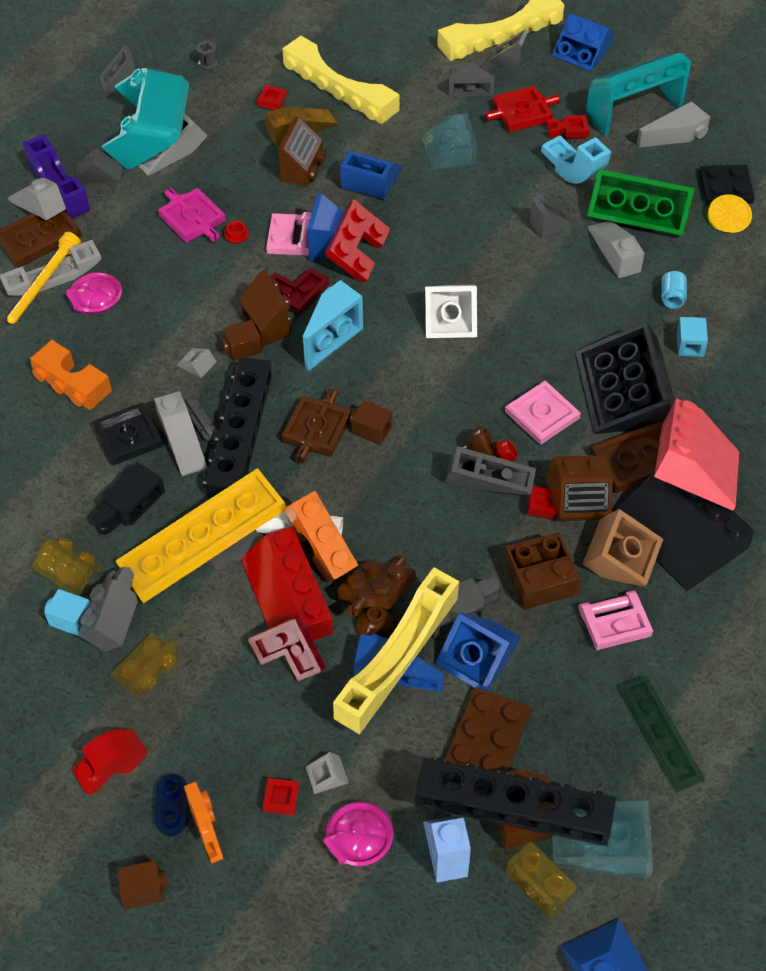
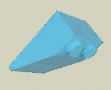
[303,280,363,371]

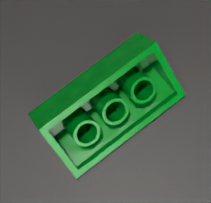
[587,169,694,236]

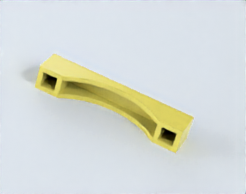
[437,0,564,61]
[282,36,400,124]
[333,568,459,735]

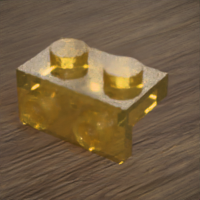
[31,537,103,596]

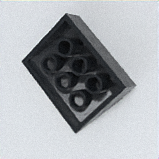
[575,321,675,434]
[615,472,755,591]

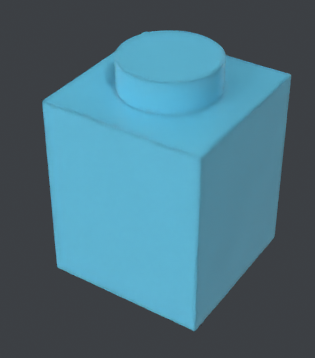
[677,317,708,357]
[44,589,90,636]

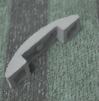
[0,240,102,296]

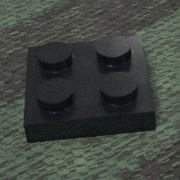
[699,165,755,205]
[93,402,163,466]

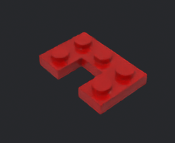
[324,199,390,283]

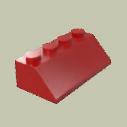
[241,526,333,641]

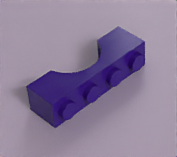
[22,134,90,219]

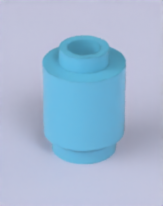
[661,271,687,309]

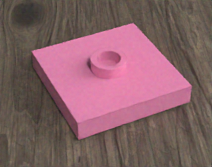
[505,381,581,445]

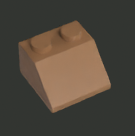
[582,509,663,587]

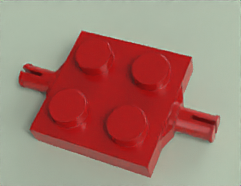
[485,86,560,132]

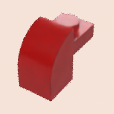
[72,729,148,794]

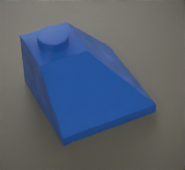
[307,193,344,262]
[435,612,521,691]
[561,918,648,971]

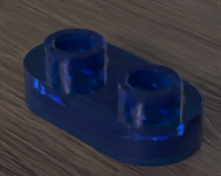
[155,774,188,837]

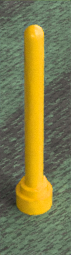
[7,232,81,324]

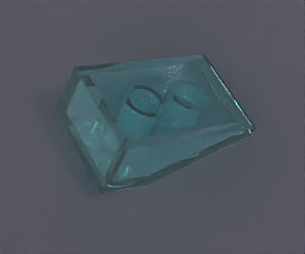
[552,801,653,878]

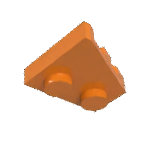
[184,782,223,864]

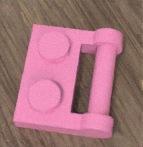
[266,212,312,256]
[579,590,653,651]

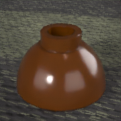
[462,426,496,457]
[356,607,396,639]

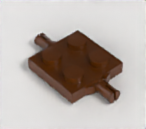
[282,388,352,463]
[337,555,417,617]

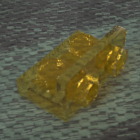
[111,633,178,697]
[506,842,577,921]

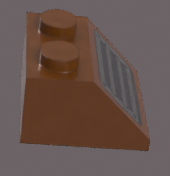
[279,117,326,187]
[544,455,613,521]

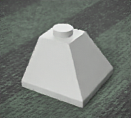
[425,284,477,338]

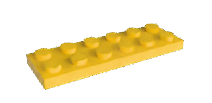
[116,468,287,603]

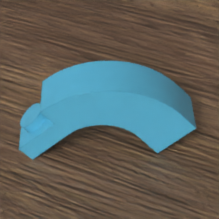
[541,136,611,184]

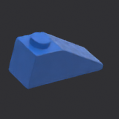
[354,634,444,692]

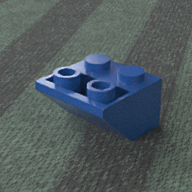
[552,13,615,71]
[340,151,402,200]

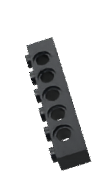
[203,357,272,499]
[415,757,616,847]

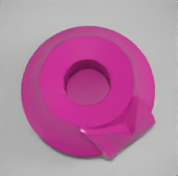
[66,273,122,315]
[323,802,393,866]

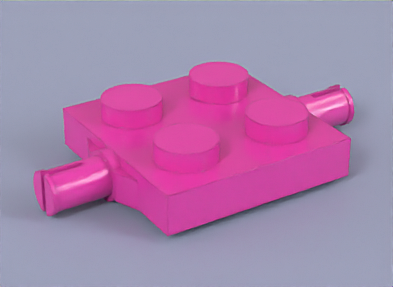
[158,188,226,243]

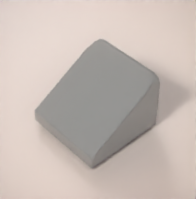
[177,348,217,378]
[305,752,349,794]

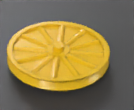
[708,195,752,233]

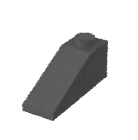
[445,446,536,495]

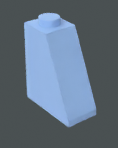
[423,816,471,883]

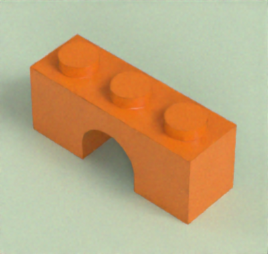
[30,340,112,410]
[284,491,358,582]

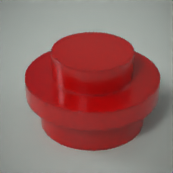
[224,221,249,244]
[494,439,518,462]

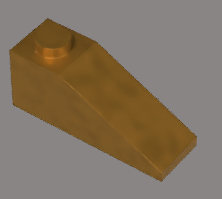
[265,106,338,147]

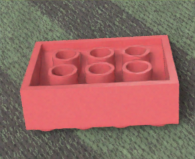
[654,398,739,510]

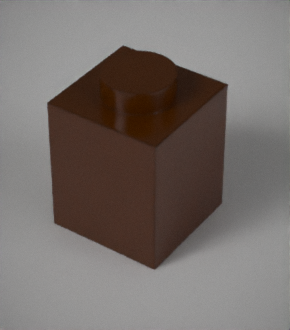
[221,319,262,361]
[349,400,393,445]
[117,860,168,910]

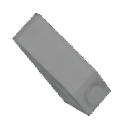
[636,101,710,148]
[138,113,208,176]
[8,178,66,220]
[588,221,644,278]
[154,391,207,476]

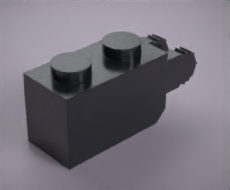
[93,462,165,535]

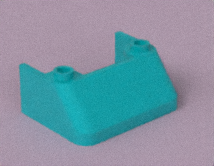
[586,53,691,136]
[102,68,189,169]

